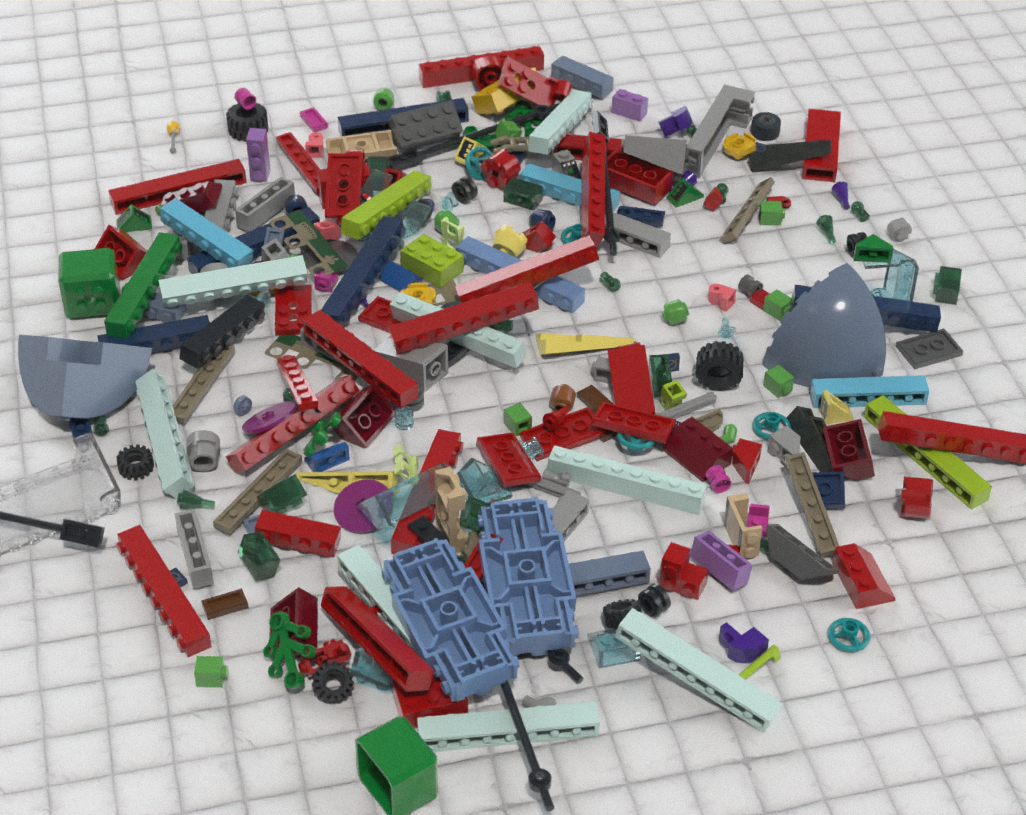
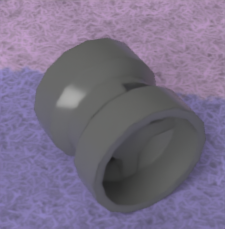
[738,274,763,296]

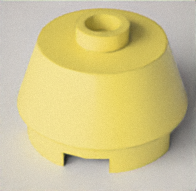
[493,225,527,257]

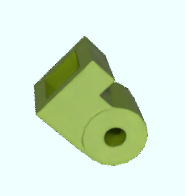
[660,380,687,410]

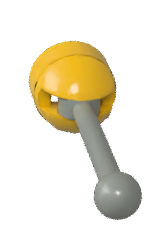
[167,121,180,153]

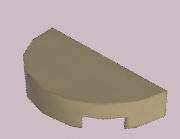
[696,409,723,432]

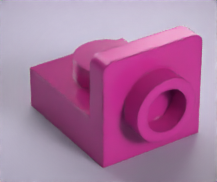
[314,271,339,293]
[747,504,770,537]

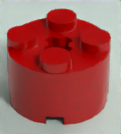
[471,56,503,90]
[480,149,521,189]
[901,476,933,519]

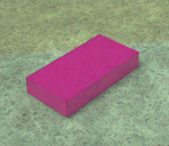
[300,107,329,133]

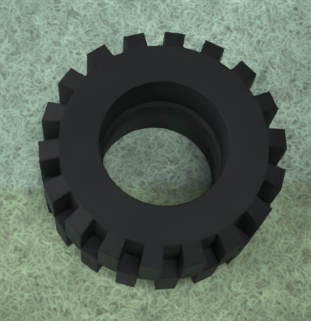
[226,103,269,141]
[696,341,744,391]

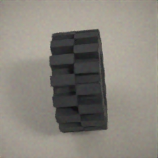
[116,444,154,481]
[603,599,642,629]
[312,660,354,703]

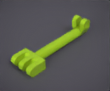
[738,644,781,680]

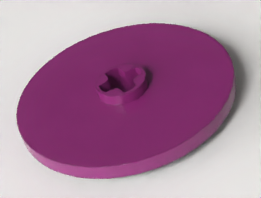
[242,401,297,434]
[334,479,393,534]

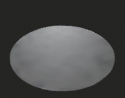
[303,240,358,274]

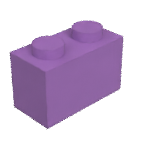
[611,89,648,122]

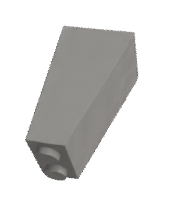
[621,135,687,174]
[374,337,448,393]

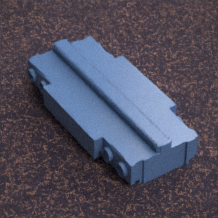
[477,496,578,656]
[381,538,520,702]

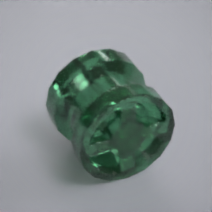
[436,90,452,102]

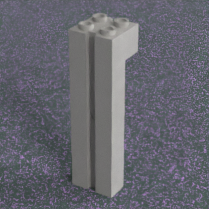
[684,84,755,179]

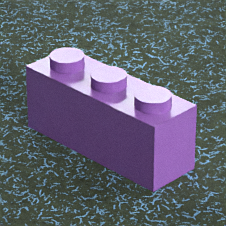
[246,128,270,182]
[690,531,753,591]

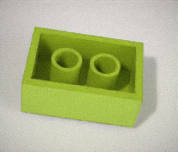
[400,234,464,288]

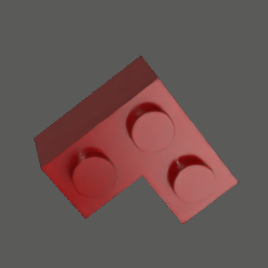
[659,542,709,600]

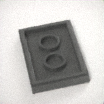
[896,328,963,370]

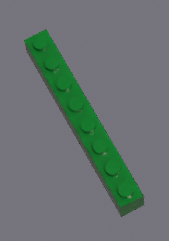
[104,232,182,339]

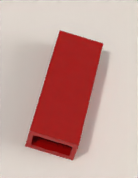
[802,108,841,182]

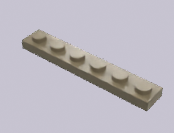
[720,177,775,244]
[173,345,235,424]
[213,449,302,535]
[785,452,839,558]

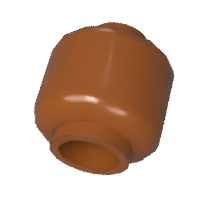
[549,384,576,411]

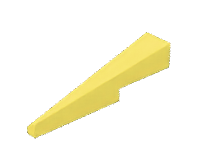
[536,333,634,355]
[296,471,398,503]

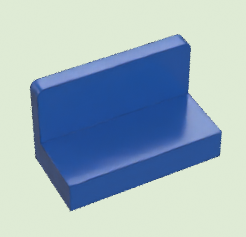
[379,260,423,291]
[304,442,350,472]

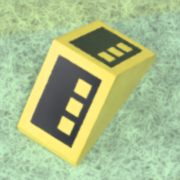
[454,136,487,165]
[820,390,854,424]

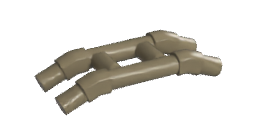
[490,136,552,156]

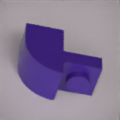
[658,106,694,137]
[719,622,769,664]

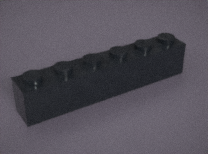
[179,295,265,369]

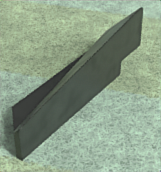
[750,140,832,172]
[786,406,834,472]

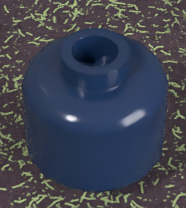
[285,194,308,214]
[529,209,556,230]

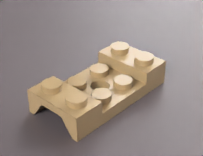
[326,130,397,162]
[435,467,468,554]

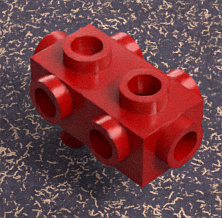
[298,639,351,679]

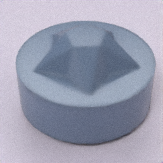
[233,395,252,416]

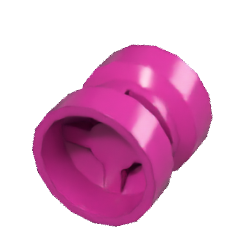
[234,88,257,110]
[705,465,732,493]

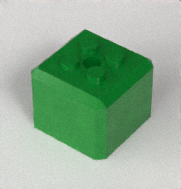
[58,248,120,319]
[355,716,438,815]

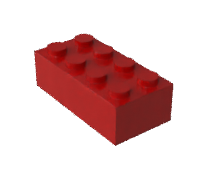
[607,149,673,205]

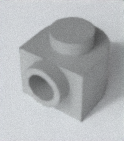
[887,217,912,241]

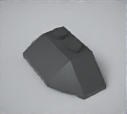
[766,524,839,581]

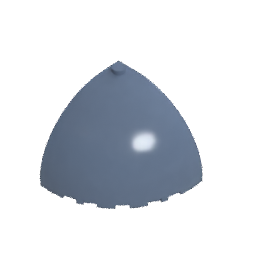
[763,263,886,388]
[18,335,152,421]

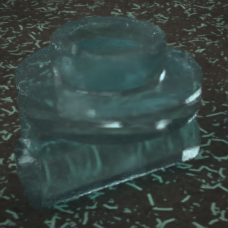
[440,192,458,211]
[718,318,736,338]

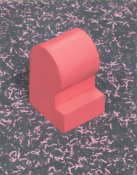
[305,133,324,158]
[314,221,341,241]
[708,284,736,312]

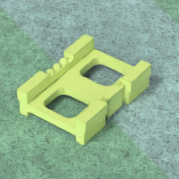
[441,217,465,250]
[393,443,419,487]

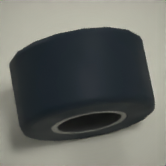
[751,112,781,141]

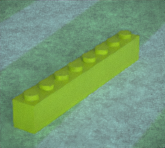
[341,170,432,240]
[864,395,992,510]

